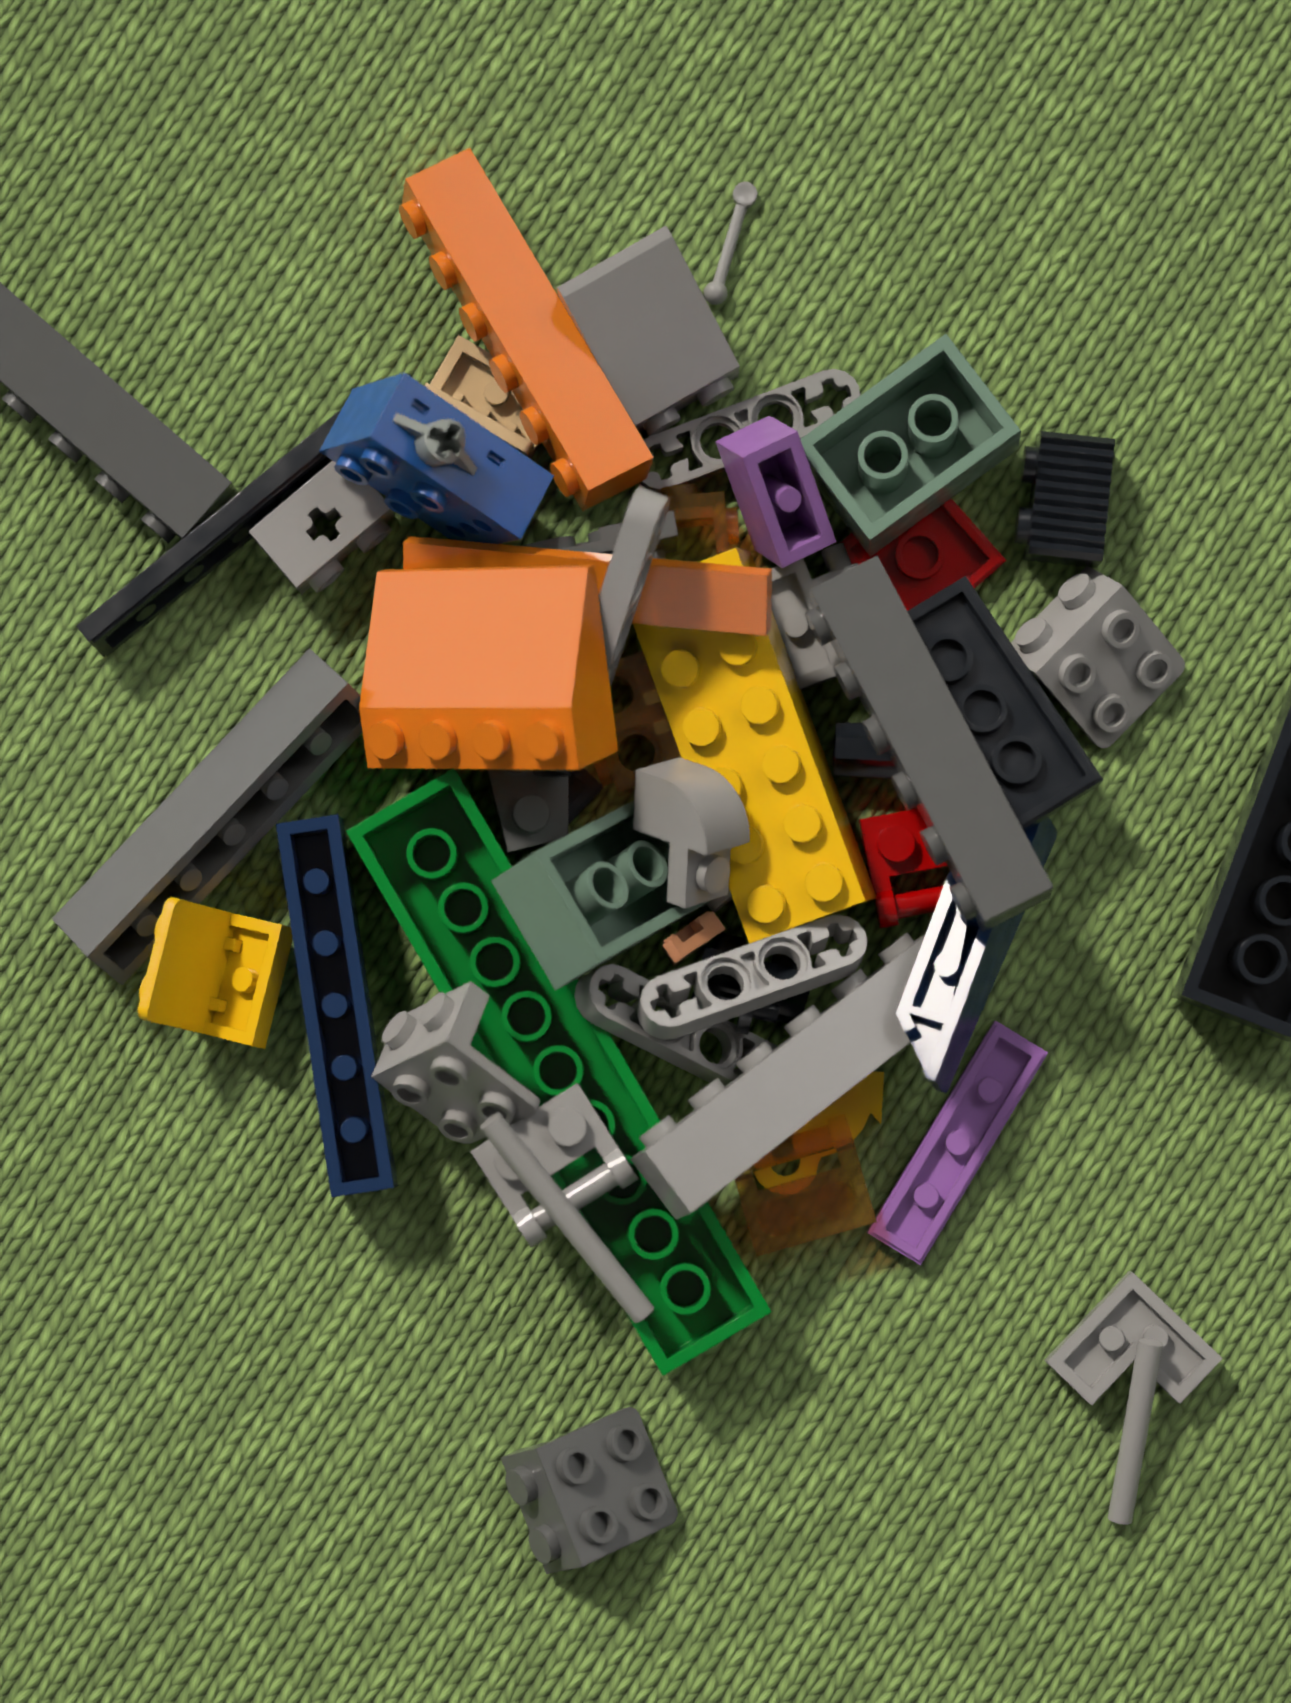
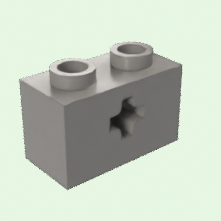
[249,460,395,595]

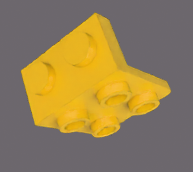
[138,897,293,1049]

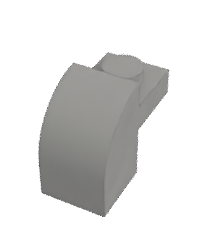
[633,757,750,908]

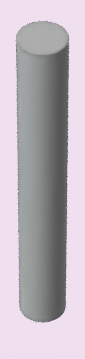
[1108,1338,1163,1525]

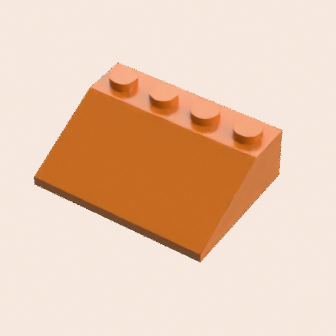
[359,565,618,770]

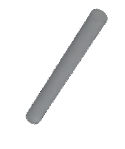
[480,1112,654,1323]

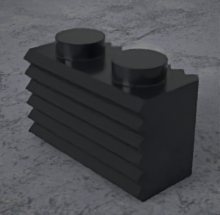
[1014,431,1115,568]

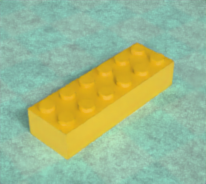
[633,547,877,944]

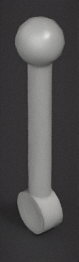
[704,182,757,305]

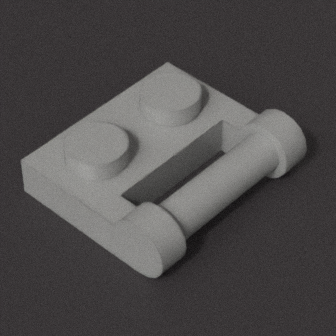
[470,1083,638,1247]

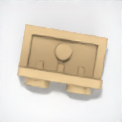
[424,335,540,459]

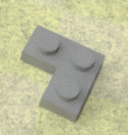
[1044,1271,1223,1406]

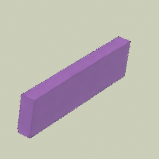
[867,1021,1048,1265]

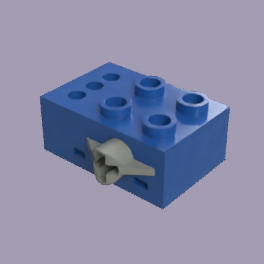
[319,372,554,544]

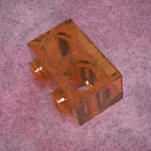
[594,651,681,796]

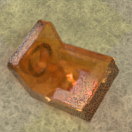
[661,484,740,555]

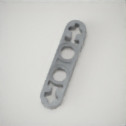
[640,369,860,494]
[599,487,670,688]
[637,914,867,1040]
[575,964,777,1086]

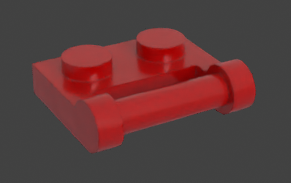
[858,808,948,929]

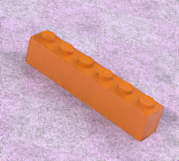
[399,148,654,511]

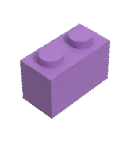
[715,416,836,568]

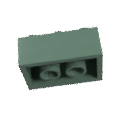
[800,334,1021,557]
[491,800,712,990]

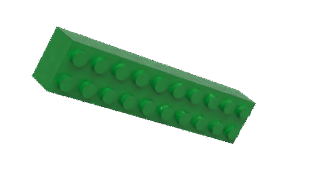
[346,769,772,1376]

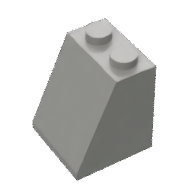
[557,226,740,437]

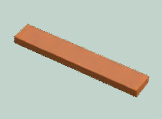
[403,536,772,636]

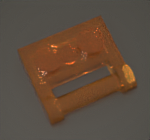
[734,1114,877,1256]

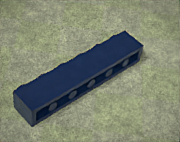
[276,814,398,1197]

